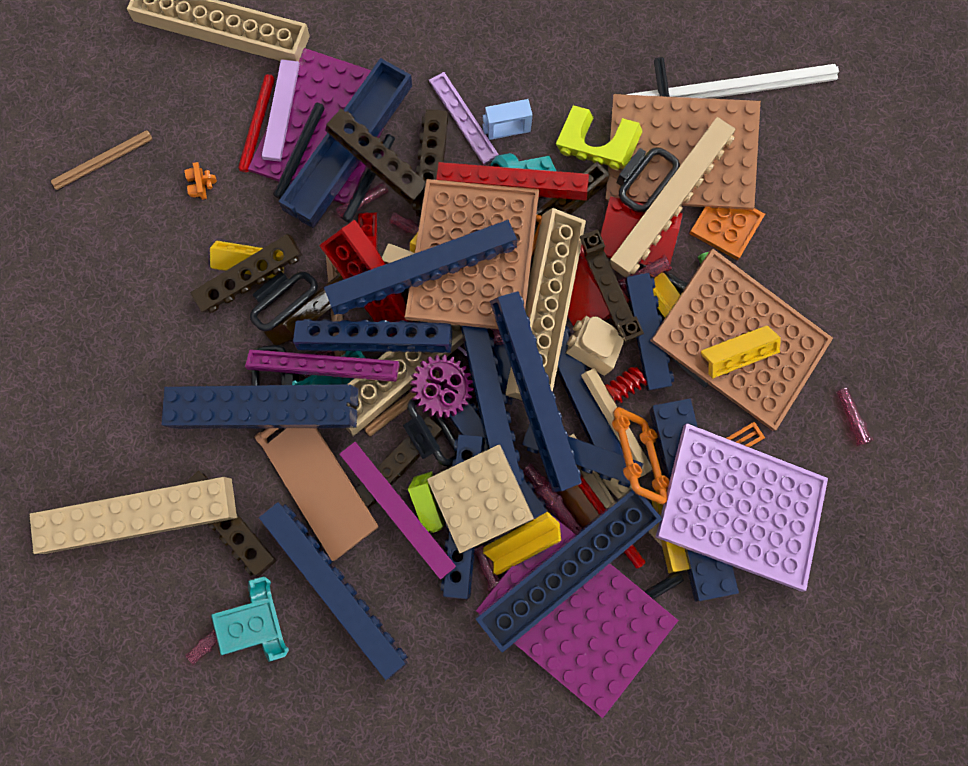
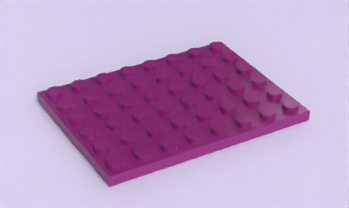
[248,48,383,205]
[475,516,679,718]

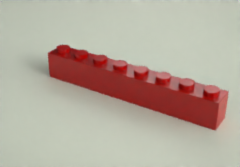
[436,162,589,200]

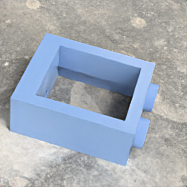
[482,99,532,140]

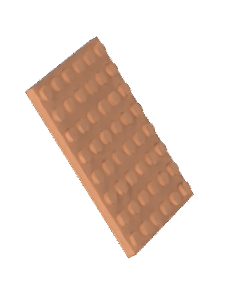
[606,94,761,210]
[405,179,539,329]
[650,249,833,431]

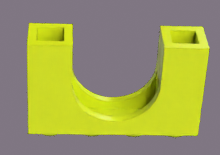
[556,105,643,170]

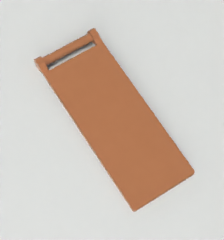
[255,428,378,561]

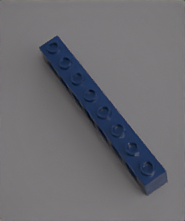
[293,319,453,353]
[441,435,485,599]

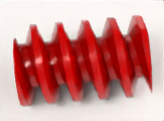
[605,367,647,404]

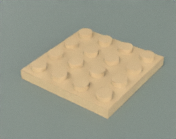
[427,445,534,553]

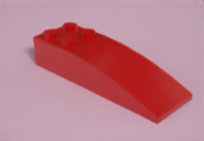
[319,220,413,337]

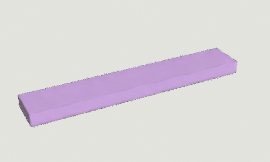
[262,59,300,162]
[429,72,499,165]

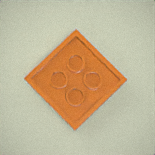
[689,206,765,261]

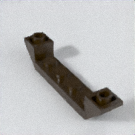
[580,229,644,342]
[263,270,344,345]

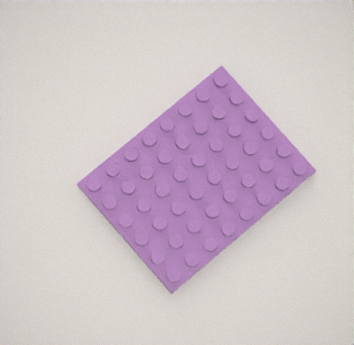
[656,424,828,592]

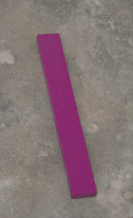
[245,350,400,382]
[340,442,456,580]

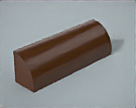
[556,485,599,529]

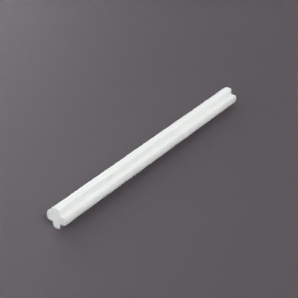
[627,64,839,99]

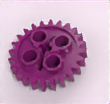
[410,355,473,419]

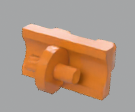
[184,162,217,200]

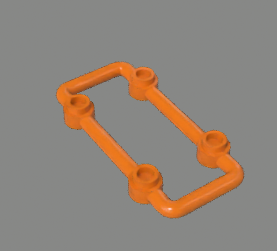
[612,407,670,504]

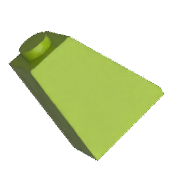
[408,471,445,533]

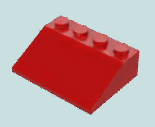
[600,196,683,272]
[567,244,630,326]

